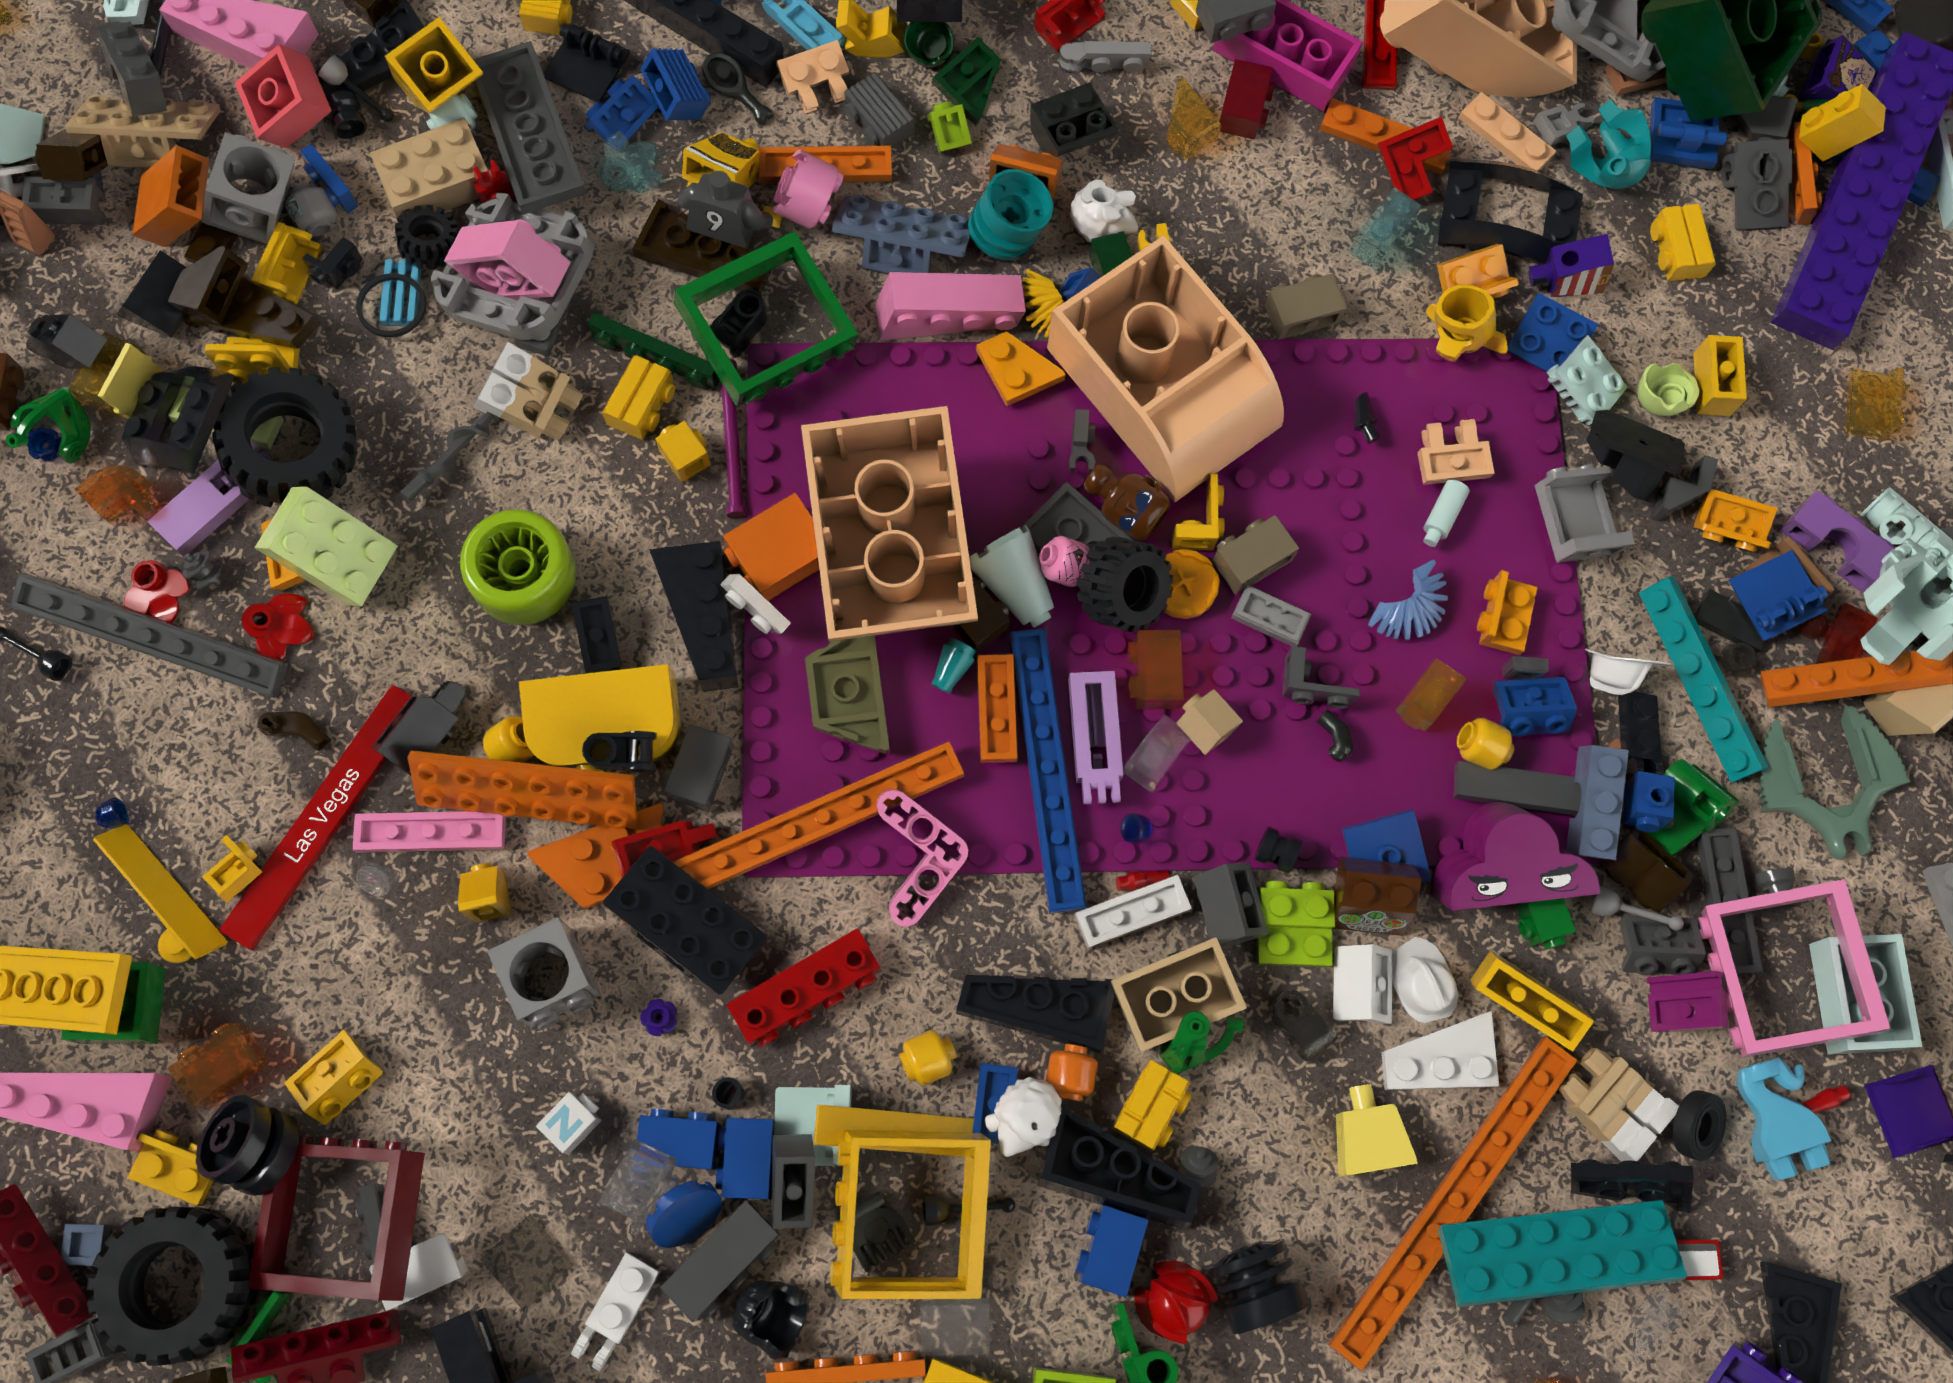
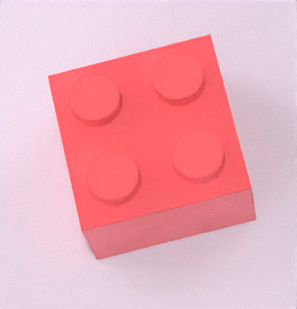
[235,44,331,148]

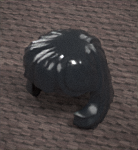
[733,1280,810,1360]

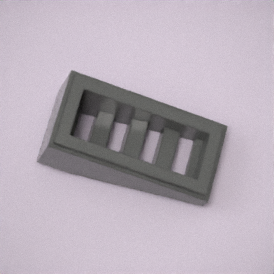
[25,1318,120,1383]

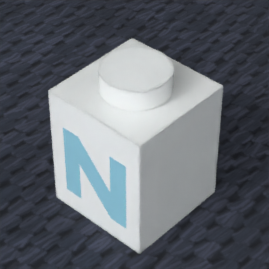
[536,1092,602,1155]

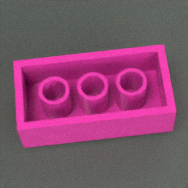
[1213,0,1363,112]

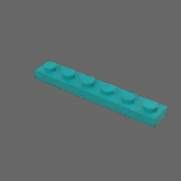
[1638,576,1769,783]

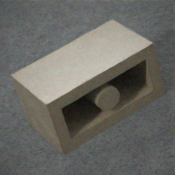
[1264,273,1347,340]
[1212,515,1299,595]

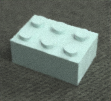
[1809,934,1922,1055]

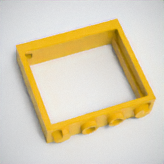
[830,1130,991,1299]

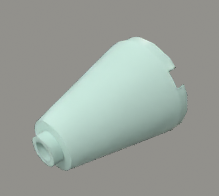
[969,525,1054,628]

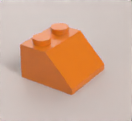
[989,144,1063,202]

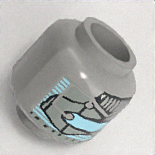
[285,183,337,237]

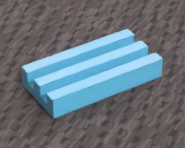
[379,259,422,326]

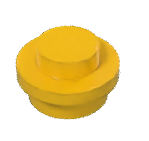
[158,929,192,963]

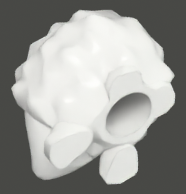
[1069,180,1138,242]
[985,1077,1062,1157]

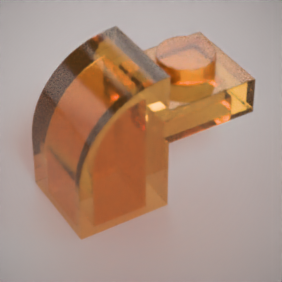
[74,465,162,525]

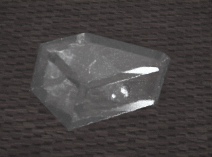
[1123,715,1191,793]

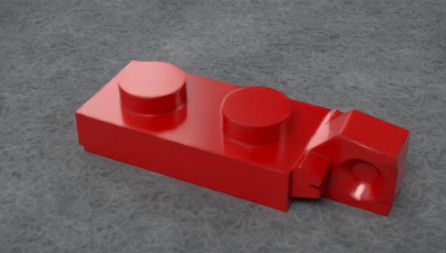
[611,820,718,878]

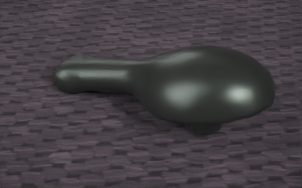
[702,52,773,125]

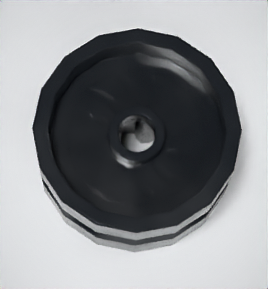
[196,1095,300,1196]

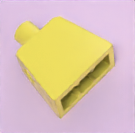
[1336,1084,1418,1177]

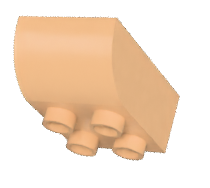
[1380,0,1577,98]
[801,406,978,641]

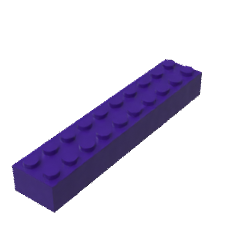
[1770,32,1953,350]

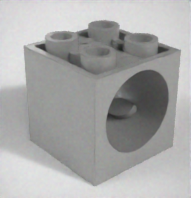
[202,132,295,245]
[487,917,601,1030]

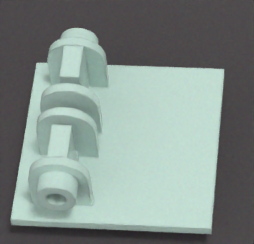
[1547,335,1627,425]

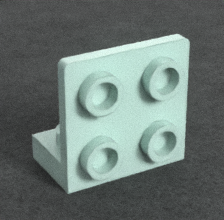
[774,1085,852,1166]

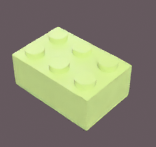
[254,486,398,606]

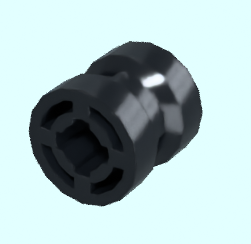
[327,91,367,139]
[1254,826,1303,874]

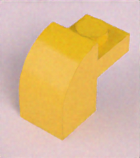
[836,0,908,58]

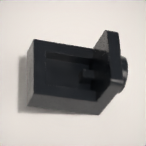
[302,237,363,289]

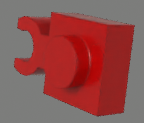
[473,160,516,204]

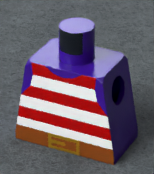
[1528,234,1614,297]

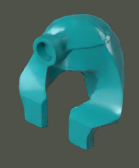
[1566,99,1651,189]

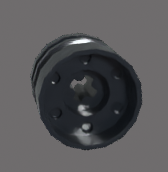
[1207,1239,1310,1334]

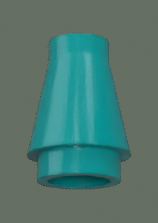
[931,638,976,694]

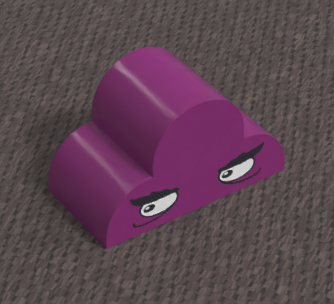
[1431,802,1600,911]

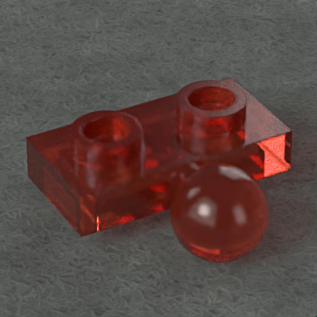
[1799,602,1878,664]

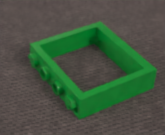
[674,231,858,407]

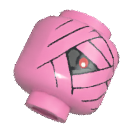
[1039,536,1090,587]

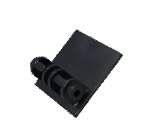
[543,23,630,102]

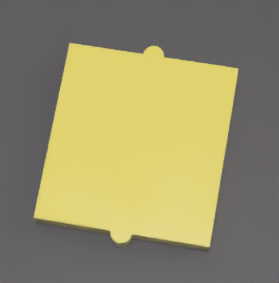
[97,343,163,419]

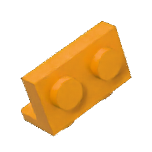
[1693,489,1778,552]

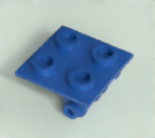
[1507,293,1599,372]
[1728,550,1828,641]

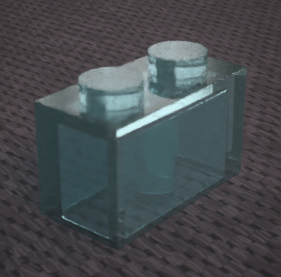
[1349,187,1422,271]

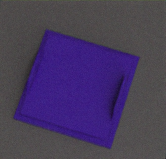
[1864,1065,1953,1158]

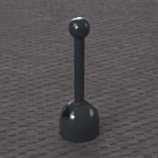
[0,627,72,681]
[923,1194,1016,1226]

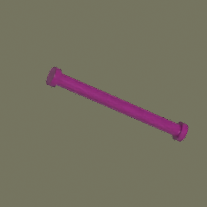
[721,359,748,519]

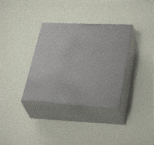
[1502,656,1549,680]

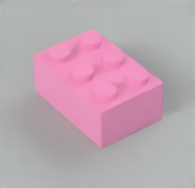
[444,219,571,300]

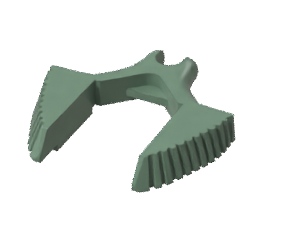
[1759,706,1910,860]

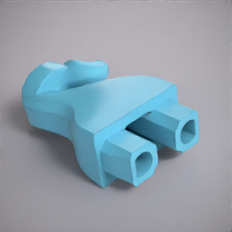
[1737,1057,1832,1181]

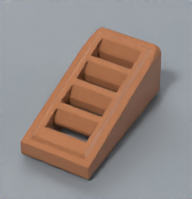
[0,190,55,255]

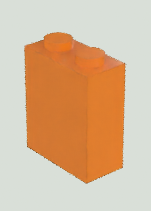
[132,145,210,247]
[722,493,820,601]

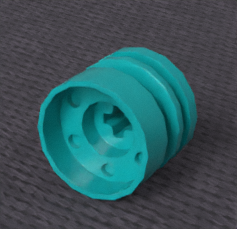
[968,169,1054,261]

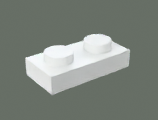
[720,574,791,634]

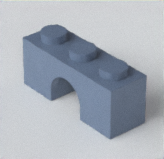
[1566,745,1629,860]

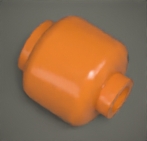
[1046,1044,1098,1102]

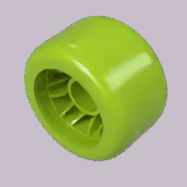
[460,509,576,625]

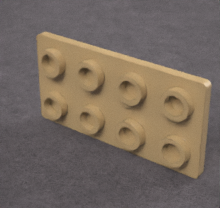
[65,95,221,168]

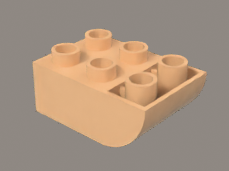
[1047,235,1284,503]

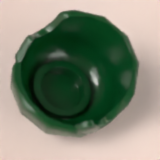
[903,22,955,68]

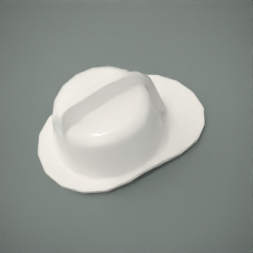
[1585,648,1673,695]
[1392,937,1458,1023]

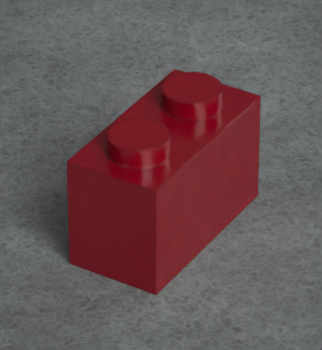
[1217,59,1276,140]

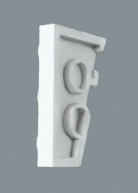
[1381,1011,1499,1090]

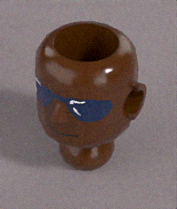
[1084,464,1170,541]

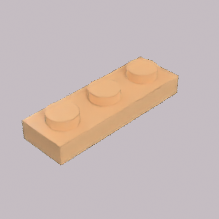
[1458,92,1556,171]

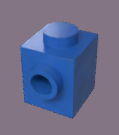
[1623,771,1675,832]

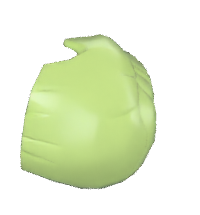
[1637,363,1700,416]

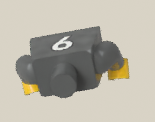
[678,171,782,248]

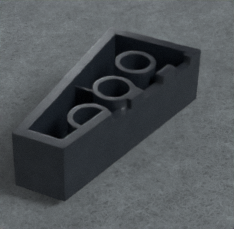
[649,541,739,692]
[1037,1104,1201,1230]

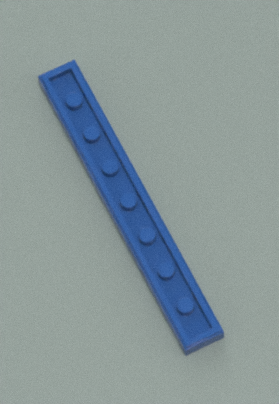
[1009,628,1086,914]

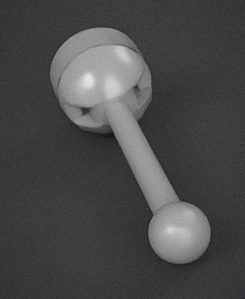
[1590,885,1684,931]

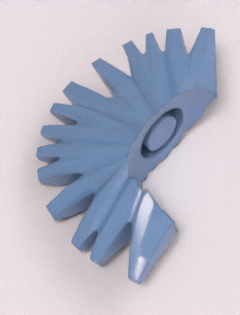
[1368,559,1448,640]

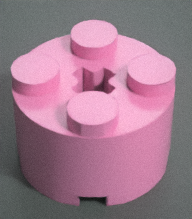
[772,149,843,229]

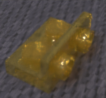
[1844,367,1906,441]

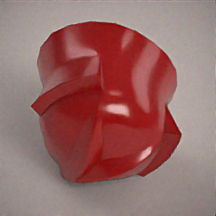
[1134,1260,1219,1344]

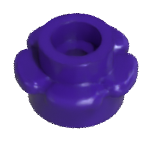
[640,999,677,1036]

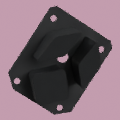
[1586,410,1685,502]

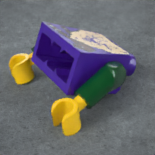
[1783,32,1876,115]

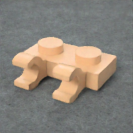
[776,40,849,114]
[1417,419,1494,485]

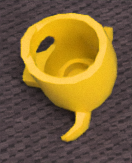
[1426,284,1508,362]

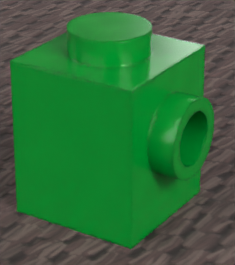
[1516,898,1576,950]

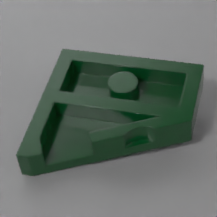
[932,37,1001,126]

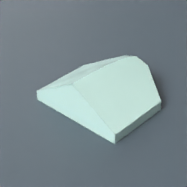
[0,104,45,164]

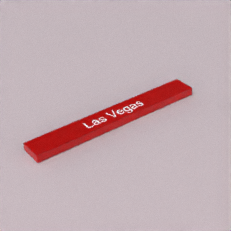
[219,684,411,951]

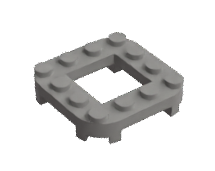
[1552,0,1665,82]
[431,193,595,341]

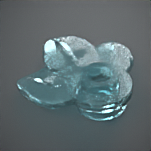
[600,131,663,193]

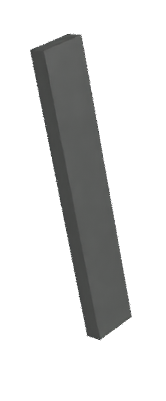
[1454,761,1674,829]

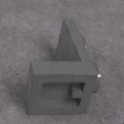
[1282,646,1360,709]

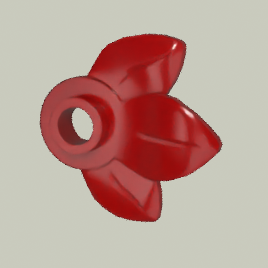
[124,560,190,623]
[241,593,315,661]

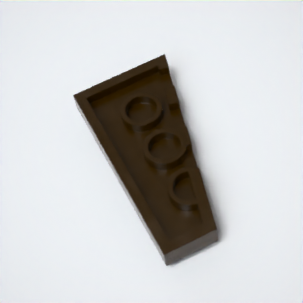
[632,199,771,294]
[183,278,320,349]

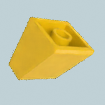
[385,17,483,114]

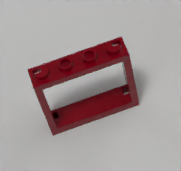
[248,1136,425,1301]

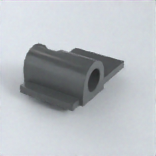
[1720,139,1792,230]

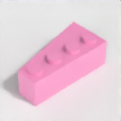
[159,0,319,69]
[875,272,1026,340]
[0,1073,172,1152]

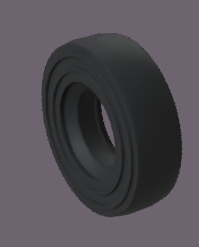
[1673,1090,1727,1161]

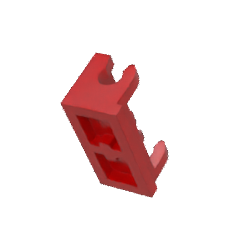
[1034,0,1106,53]

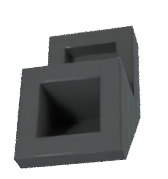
[1652,455,1718,521]

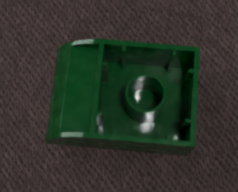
[1641,0,1822,121]

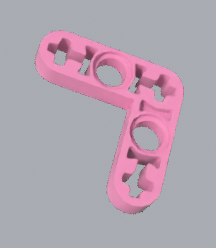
[876,789,968,927]

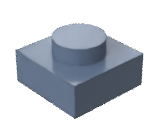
[61,1224,111,1266]

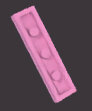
[352,811,506,853]

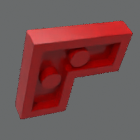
[1377,116,1453,206]

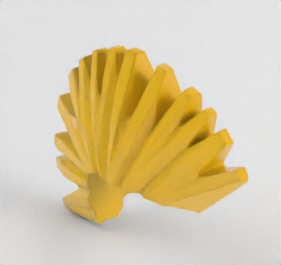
[1022,269,1064,339]

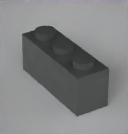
[660,1201,781,1322]

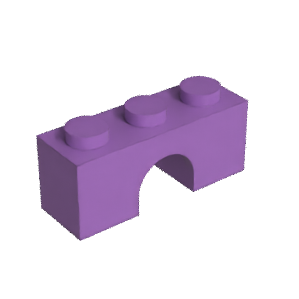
[1780,490,1895,594]

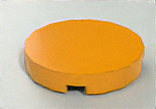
[1164,549,1220,619]

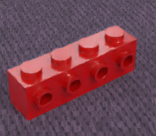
[726,928,881,1048]

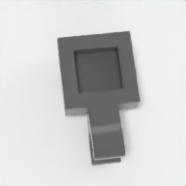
[1068,409,1096,475]

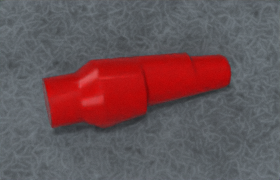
[1116,871,1170,891]
[1801,1085,1851,1113]

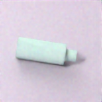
[1423,480,1470,547]

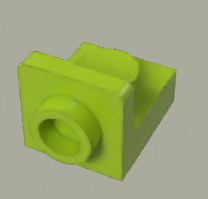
[927,101,972,153]

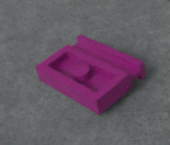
[1646,971,1729,1033]

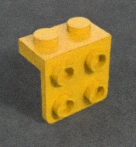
[204,337,300,384]

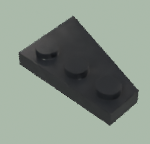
[1760,1262,1842,1383]

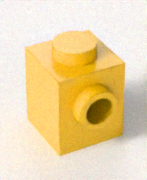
[655,420,711,483]

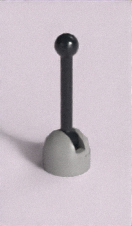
[318,55,394,122]

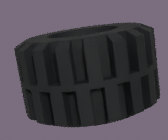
[1077,537,1173,632]

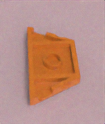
[527,802,665,910]

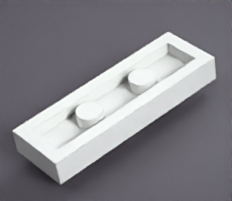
[1075,875,1192,949]

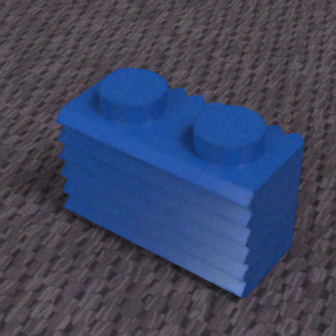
[641,48,711,120]

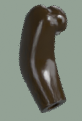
[257,712,330,751]

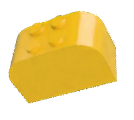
[519,664,682,772]

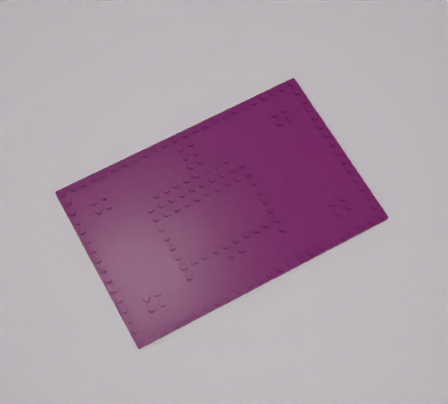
[742,338,1604,878]

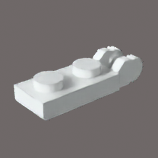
[571,1252,661,1372]

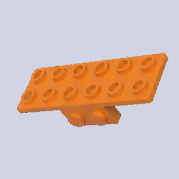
[408,751,638,829]

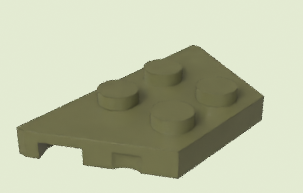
[805,635,890,754]

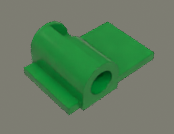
[1631,759,1739,856]
[1110,1301,1179,1383]

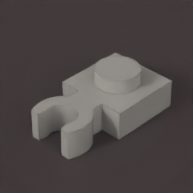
[1533,103,1595,146]

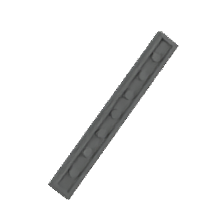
[10,573,288,698]

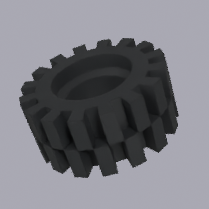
[395,205,458,269]

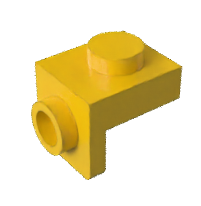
[202,835,262,903]

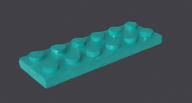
[1438,1200,1687,1307]

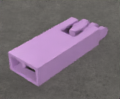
[147,443,273,557]
[1068,671,1123,804]

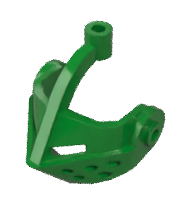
[6,387,91,464]
[1159,1011,1244,1075]

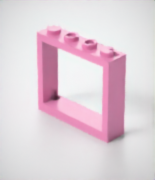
[1698,879,1891,1058]

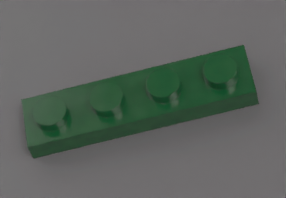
[588,312,720,390]

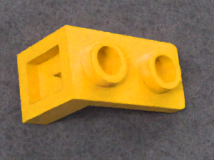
[1172,473,1224,551]

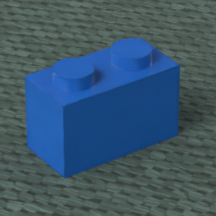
[634,1109,720,1170]
[716,1118,775,1200]
[1075,1205,1148,1298]

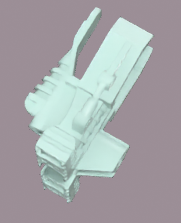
[1860,487,1953,665]

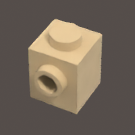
[1177,689,1243,755]

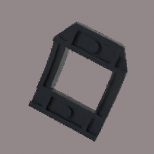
[1438,158,1583,265]
[121,365,235,475]

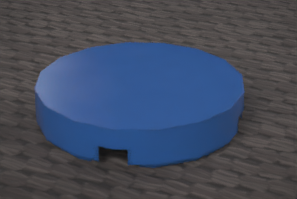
[646,1180,722,1248]

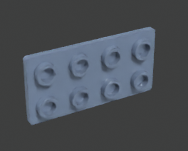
[832,195,971,273]

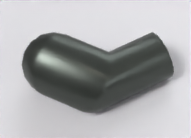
[1316,709,1354,762]

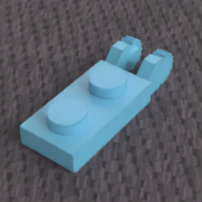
[762,0,845,50]

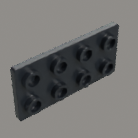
[603,846,766,995]

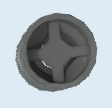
[1755,868,1801,911]

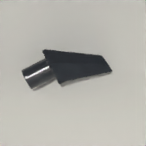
[1354,392,1380,444]

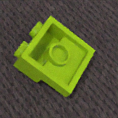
[1257,881,1335,967]

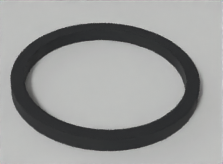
[356,273,426,337]

